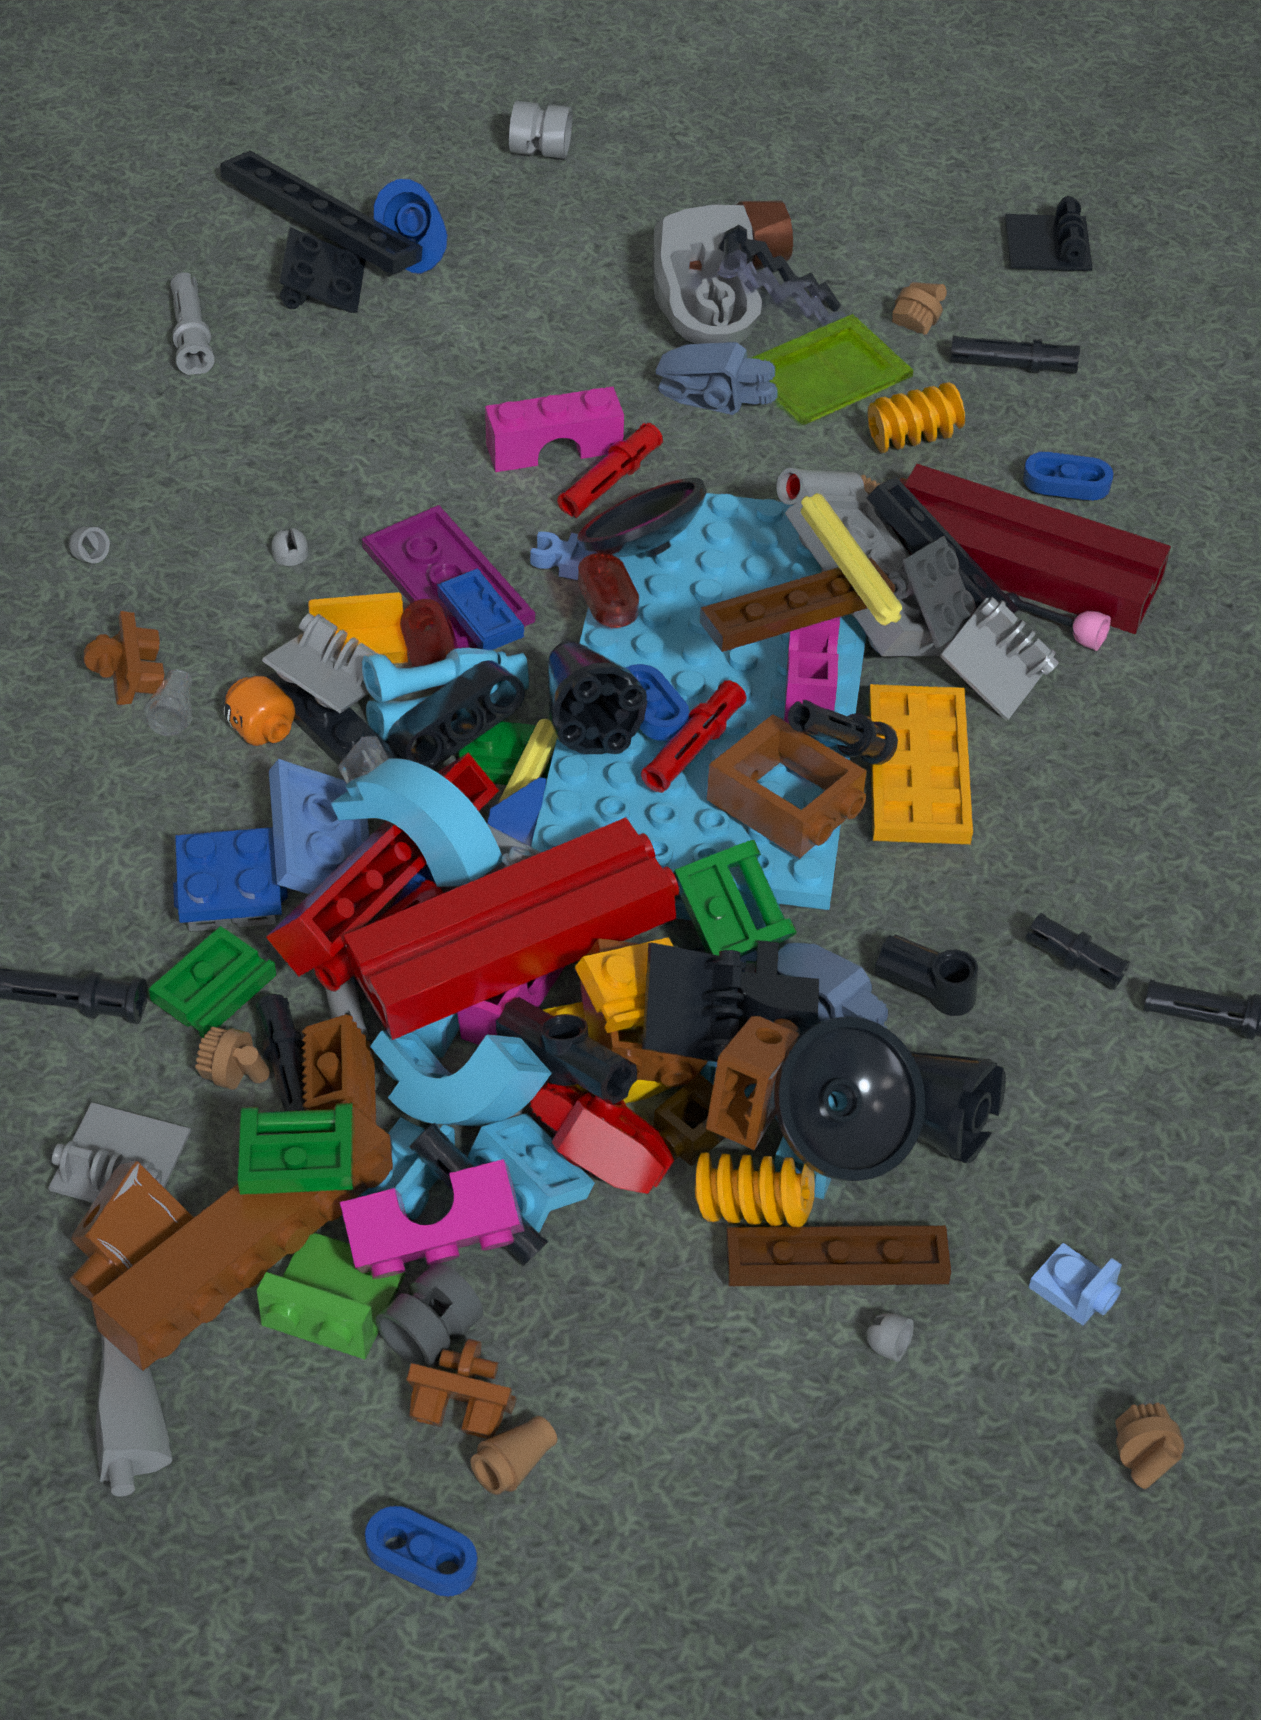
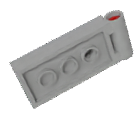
[777,468,952,656]

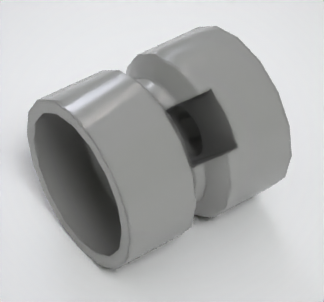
[509,100,572,159]

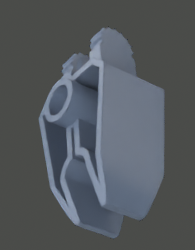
[656,342,778,415]
[777,943,888,1028]

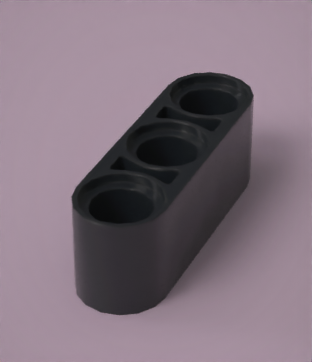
[388,660,525,769]

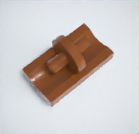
[84,611,164,705]
[407,1339,517,1439]

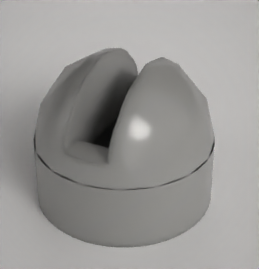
[69,526,110,563]
[271,528,308,566]
[866,1312,914,1362]

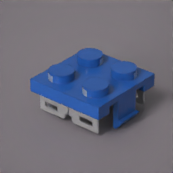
[173,827,288,931]

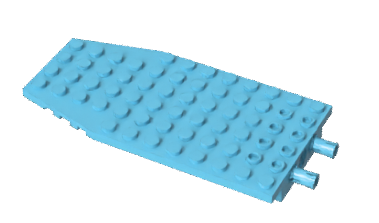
[531,493,866,929]

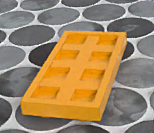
[868,684,973,845]

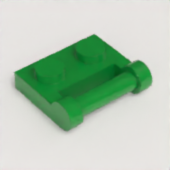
[673,840,797,957]
[238,1103,354,1195]

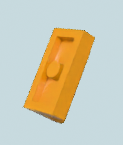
[308,592,408,664]

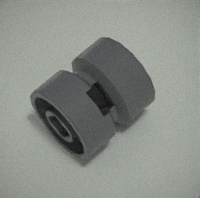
[376,1263,483,1367]

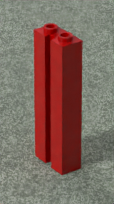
[343,817,679,1040]

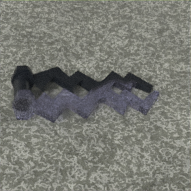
[718,225,845,329]

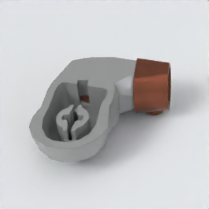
[653,201,793,344]

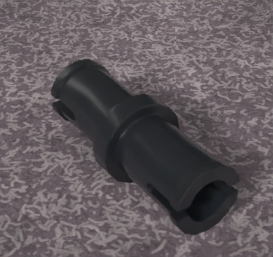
[1025,913,1130,990]

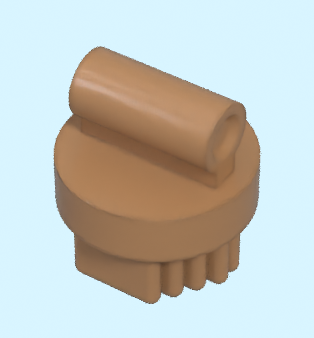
[892,282,947,335]
[195,1027,270,1090]
[1115,1402,1184,1489]

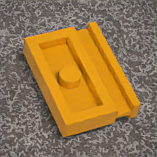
[575,937,674,1033]

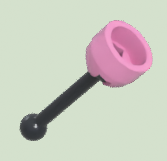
[1006,592,1111,651]

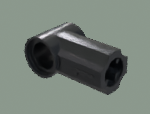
[875,934,978,1016]

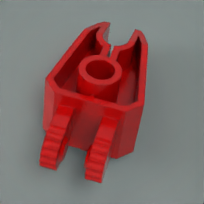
[530,1082,674,1194]

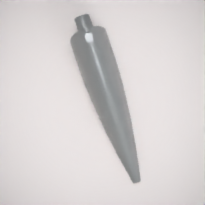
[95,1334,172,1497]

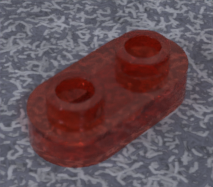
[578,553,639,628]
[400,599,459,687]

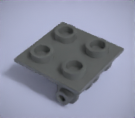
[888,536,976,648]

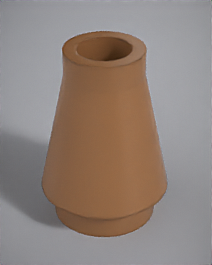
[471,1416,557,1495]

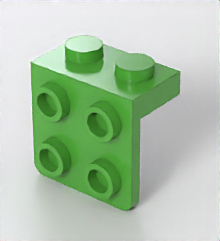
[257,1233,405,1360]

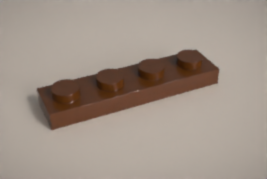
[700,558,895,652]
[726,1225,951,1287]

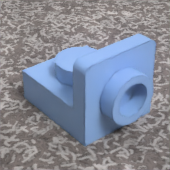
[1029,1243,1122,1325]

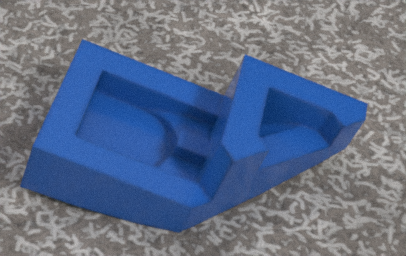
[487,777,546,847]

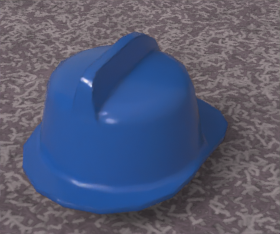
[374,179,448,274]

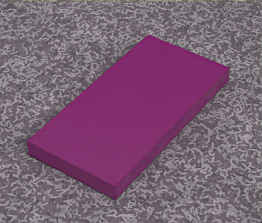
[362,505,535,650]

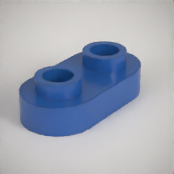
[1023,452,1113,500]
[625,664,689,741]
[365,1506,478,1596]

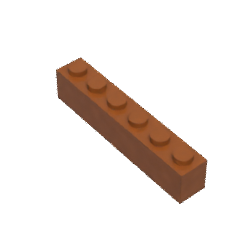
[91,1100,393,1371]

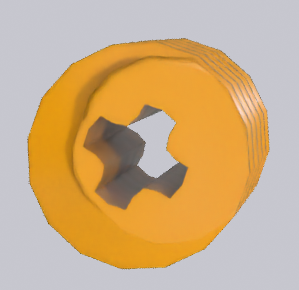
[867,382,965,453]
[695,1152,815,1227]

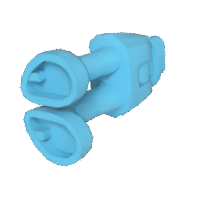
[362,648,529,742]

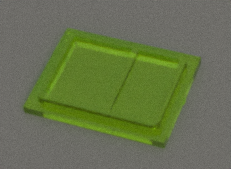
[752,314,914,425]

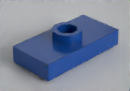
[437,568,524,650]

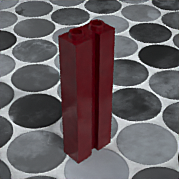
[891,464,1171,634]

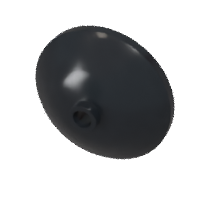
[577,478,707,557]
[774,1017,925,1181]

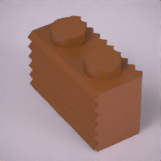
[302,1014,376,1124]

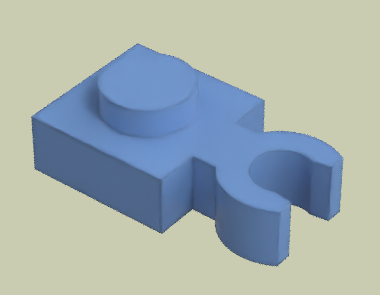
[530,532,614,585]

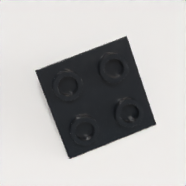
[1005,196,1093,271]
[279,227,366,313]
[642,942,745,1062]

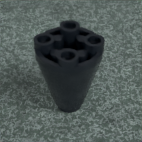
[547,641,647,754]

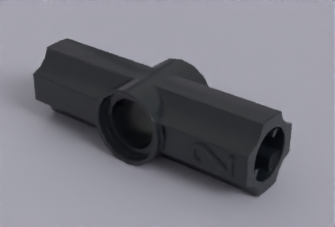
[496,997,637,1105]

